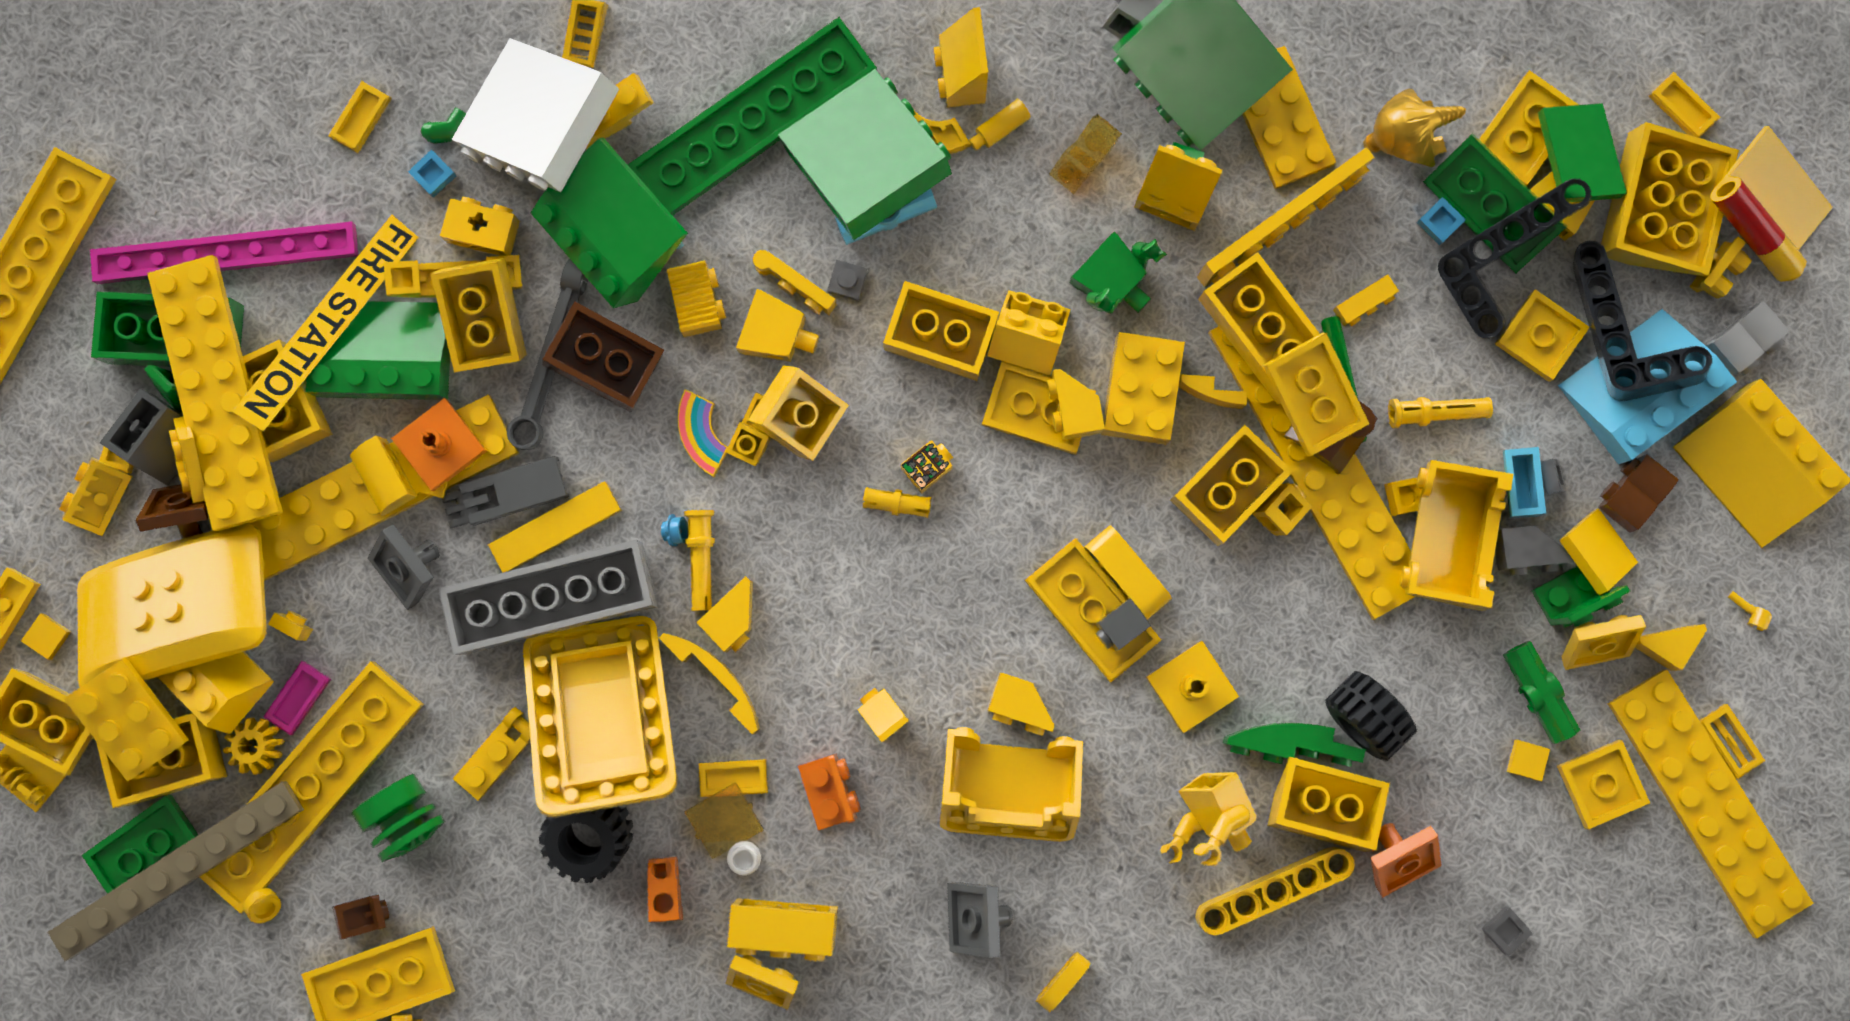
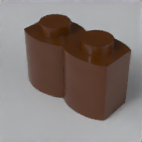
[1598,454,1679,533]

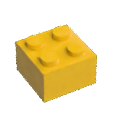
[748,365,849,461]

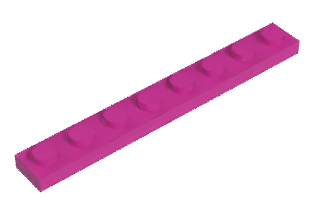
[90,221,358,284]

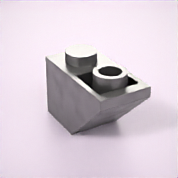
[1495,526,1574,576]

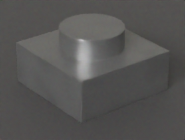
[827,260,868,301]
[1541,459,1566,494]
[1481,906,1533,956]

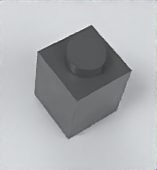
[1096,598,1151,651]

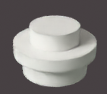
[727,841,761,875]

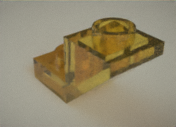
[1049,114,1122,194]

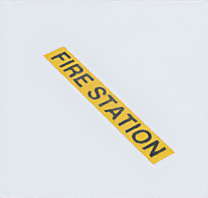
[232,215,419,431]

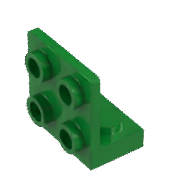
[1531,566,1630,628]

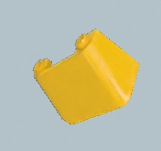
[1400,460,1514,611]
[940,727,1083,842]

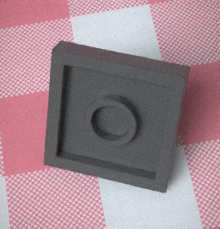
[368,524,440,610]
[947,882,1013,958]

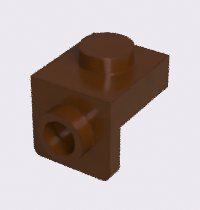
[332,894,389,940]

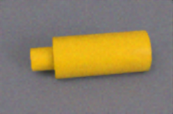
[969,98,1031,151]

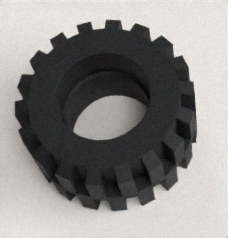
[1325,671,1417,761]
[539,806,633,883]

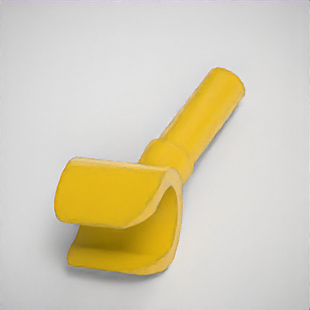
[1728,591,1772,631]

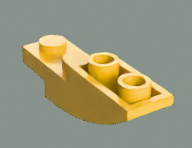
[585,73,654,150]

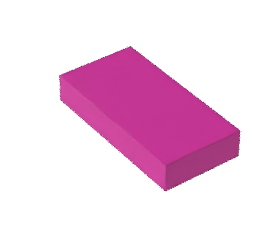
[263,661,331,735]

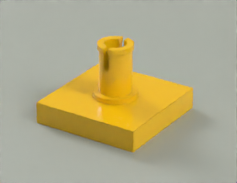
[1146,641,1239,733]

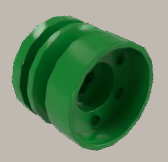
[351,774,445,863]

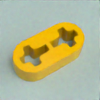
[1036,951,1091,1013]

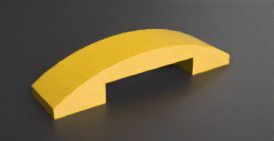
[383,255,522,298]
[659,633,760,735]

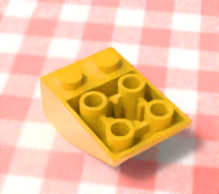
[1134,145,1223,231]

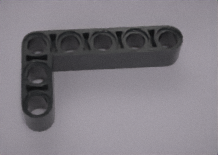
[1438,179,1592,339]
[1573,241,1712,401]

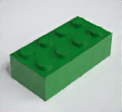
[91,291,244,367]

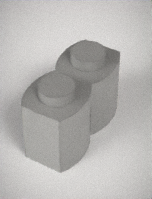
[1705,301,1789,376]

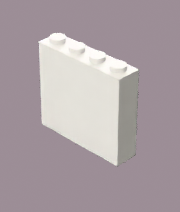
[452,38,619,192]

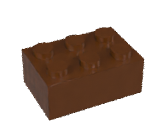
[542,301,664,413]

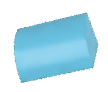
[1503,447,1546,518]

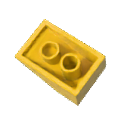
[933,7,988,108]

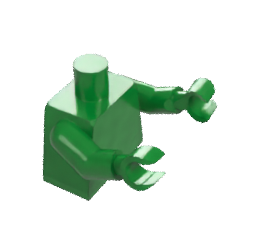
[1069,232,1167,314]

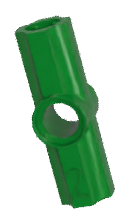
[1503,641,1581,744]

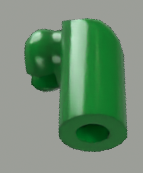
[421,107,466,144]

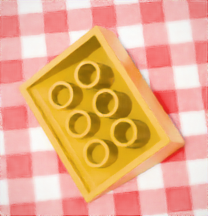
[1601,122,1739,277]
[1672,379,1850,548]

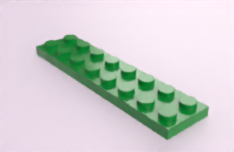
[628,17,877,216]

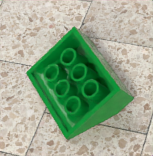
[530,137,688,308]
[305,300,450,400]

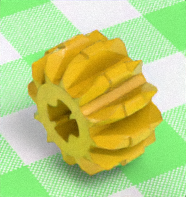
[222,717,285,775]

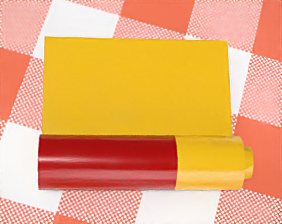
[1710,126,1833,282]

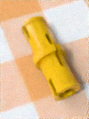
[863,487,932,518]

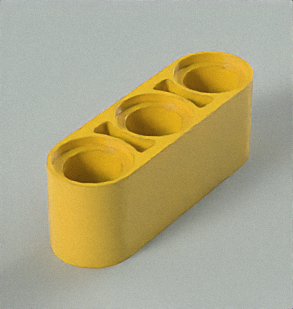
[1084,525,1172,620]

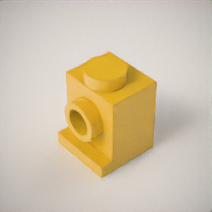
[1252,483,1313,536]

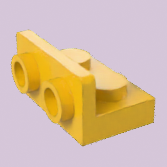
[59,457,132,536]

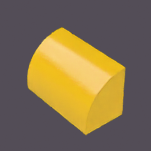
[350,435,418,516]

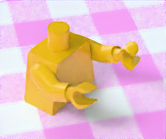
[1160,772,1257,866]

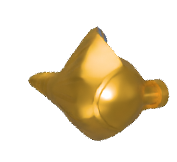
[1364,88,1466,168]

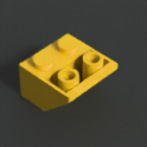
[987,290,1071,376]

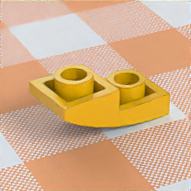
[726,392,771,467]

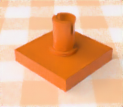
[391,398,487,492]
[1370,823,1442,898]

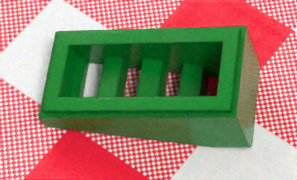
[144,365,182,413]

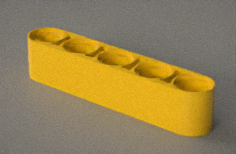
[1195,847,1355,936]

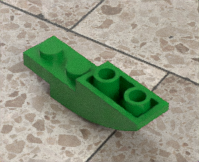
[1223,723,1366,767]

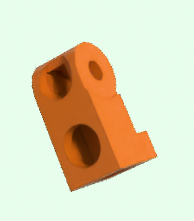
[647,857,683,922]

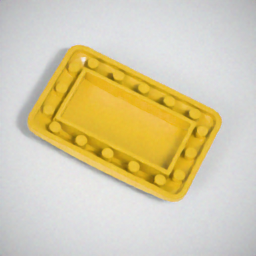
[77,523,267,687]
[523,616,677,817]

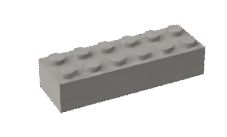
[439,539,658,655]

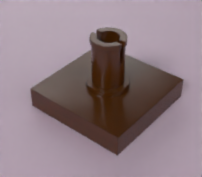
[136,484,209,539]

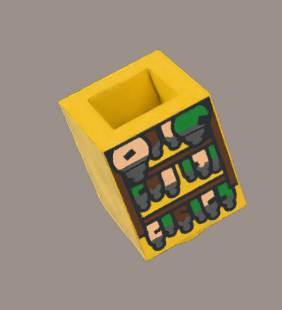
[900,440,953,494]

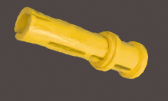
[1388,397,1493,428]
[684,510,715,611]

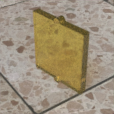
[684,782,764,859]

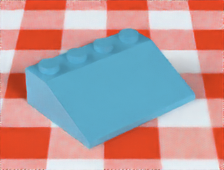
[1558,309,1737,464]

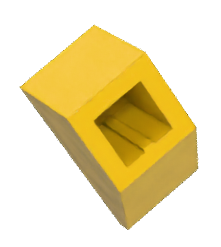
[1047,369,1105,440]
[987,672,1055,736]

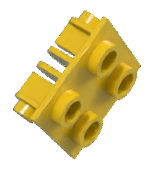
[0,745,66,812]

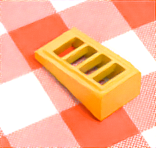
[562,0,608,68]

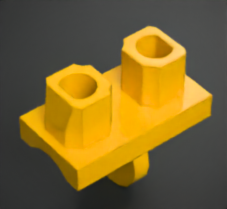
[1689,236,1752,299]

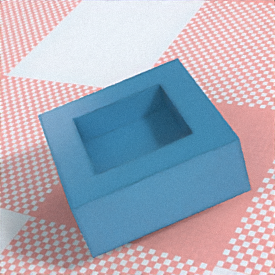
[408,149,457,198]
[1416,197,1466,245]

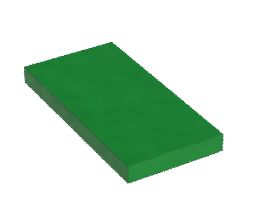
[1423,133,1567,274]

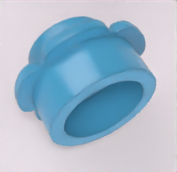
[661,514,688,547]

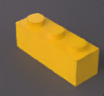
[1333,274,1399,327]

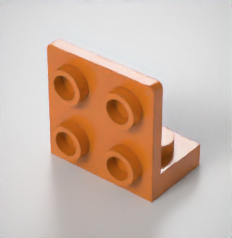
[798,753,861,831]

